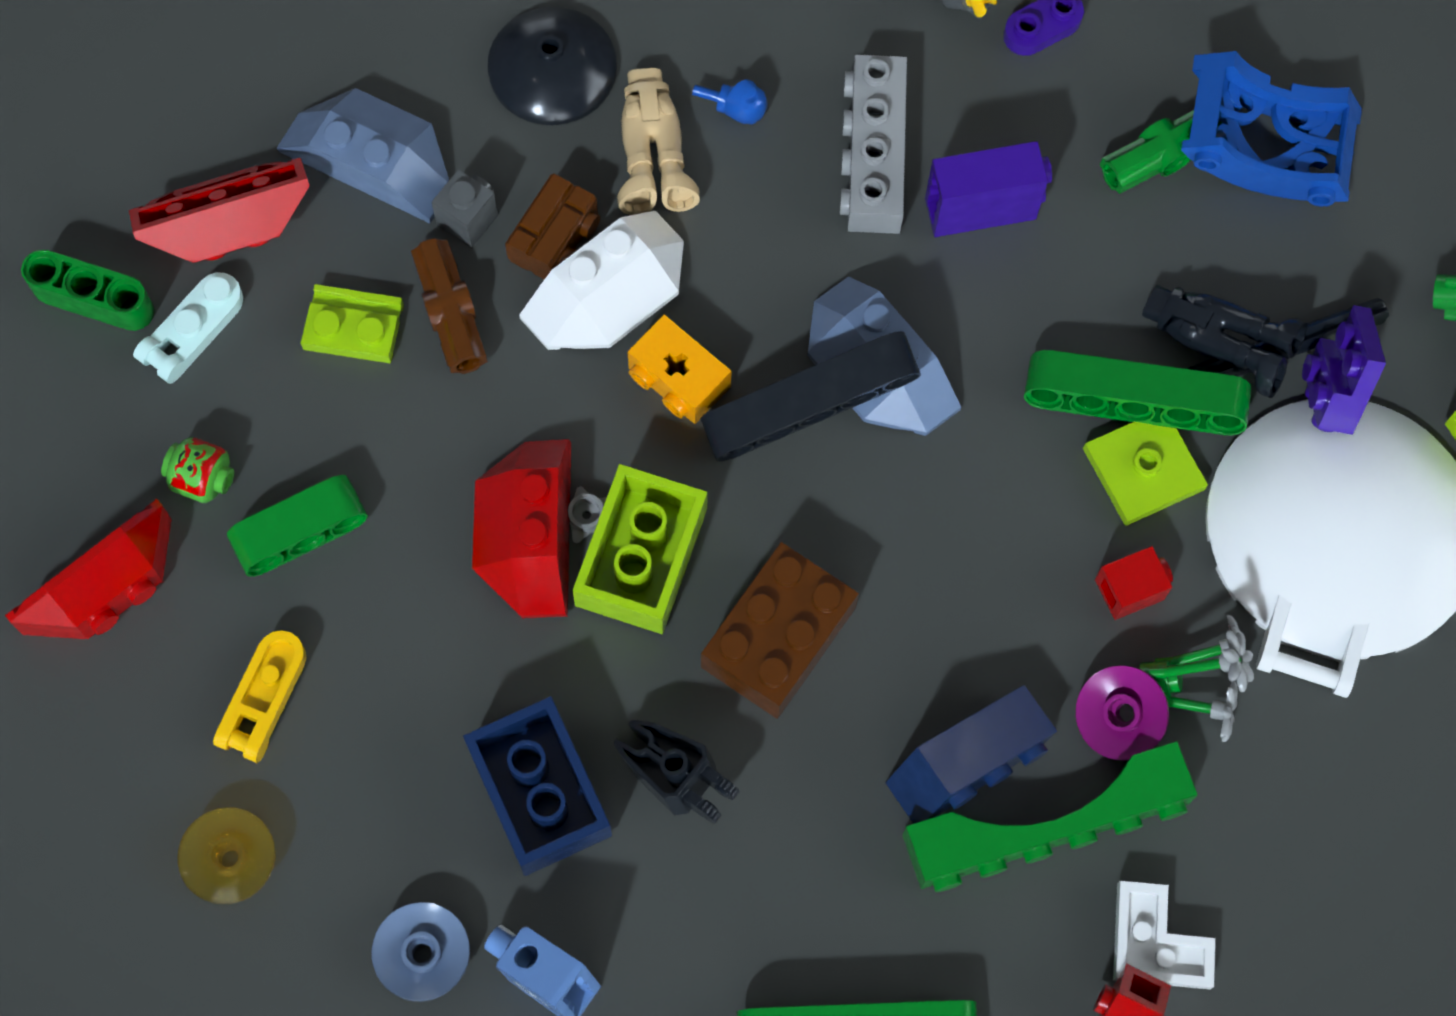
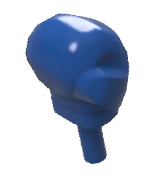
[692,79,768,125]

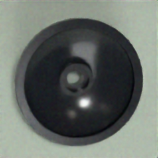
[488,7,617,125]

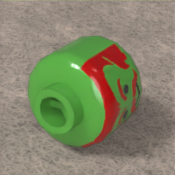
[161,437,235,503]

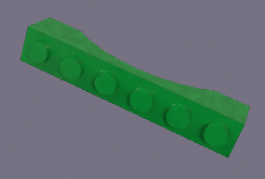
[902,741,1198,892]

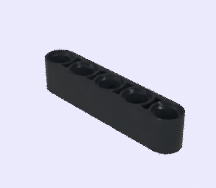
[700,331,921,462]

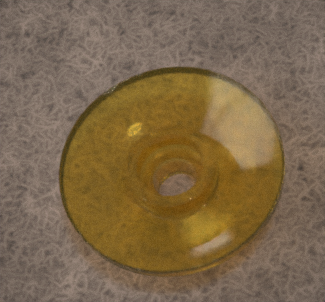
[177,807,275,904]

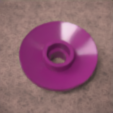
[1076,666,1169,760]

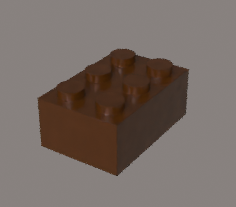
[701,542,859,719]

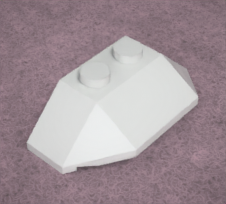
[519,210,684,350]

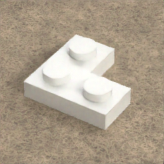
[1113,881,1215,989]

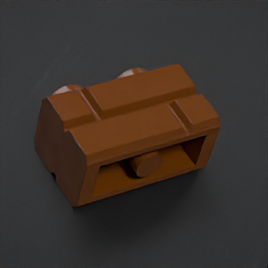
[505,174,601,280]

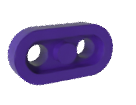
[1003,0,1084,56]

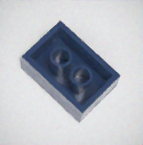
[463,696,612,876]

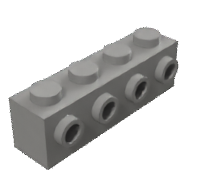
[840,55,907,234]

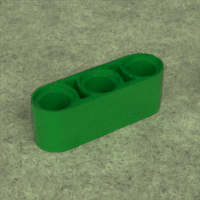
[21,250,155,331]
[227,475,368,577]

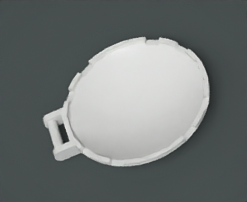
[1205,399,1456,698]

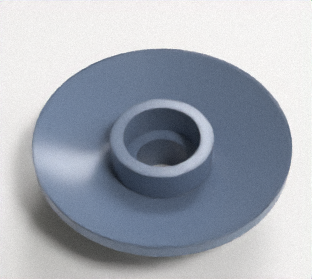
[372,902,470,1001]

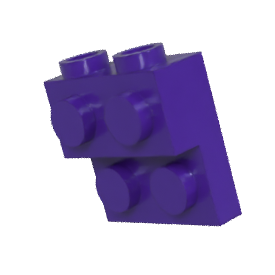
[1302,305,1386,435]

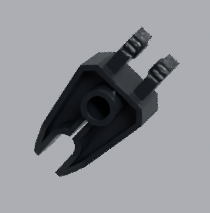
[614,720,740,824]

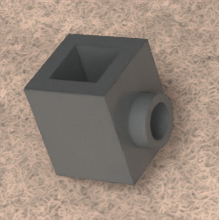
[431,169,498,248]

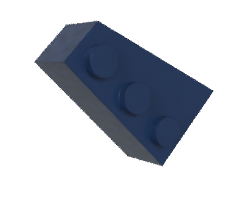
[885,685,1057,824]

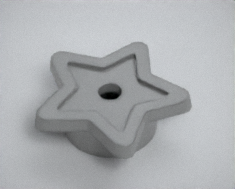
[568,486,607,543]

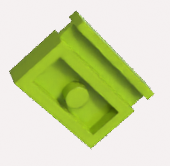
[301,284,404,364]

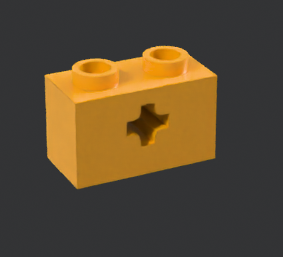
[628,315,732,424]

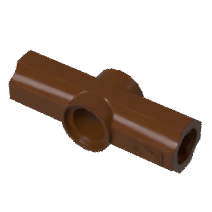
[411,238,488,374]

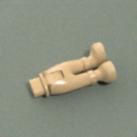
[617,68,700,215]

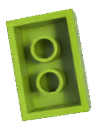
[573,464,707,635]

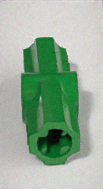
[1100,110,1223,194]

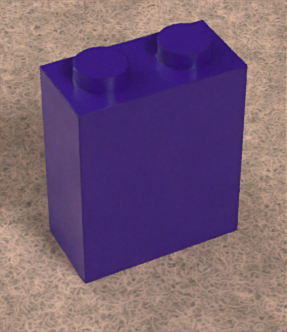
[925,141,1052,237]

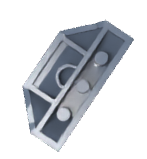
[277,88,449,223]
[807,276,961,436]

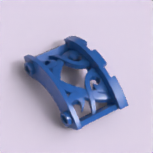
[1181,51,1362,207]

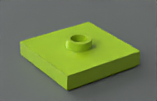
[1083,421,1208,526]

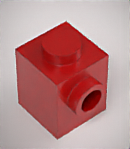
[1093,963,1171,1016]

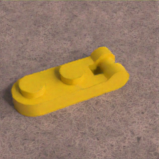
[213,630,306,763]

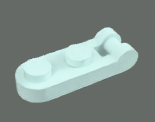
[133,272,244,384]

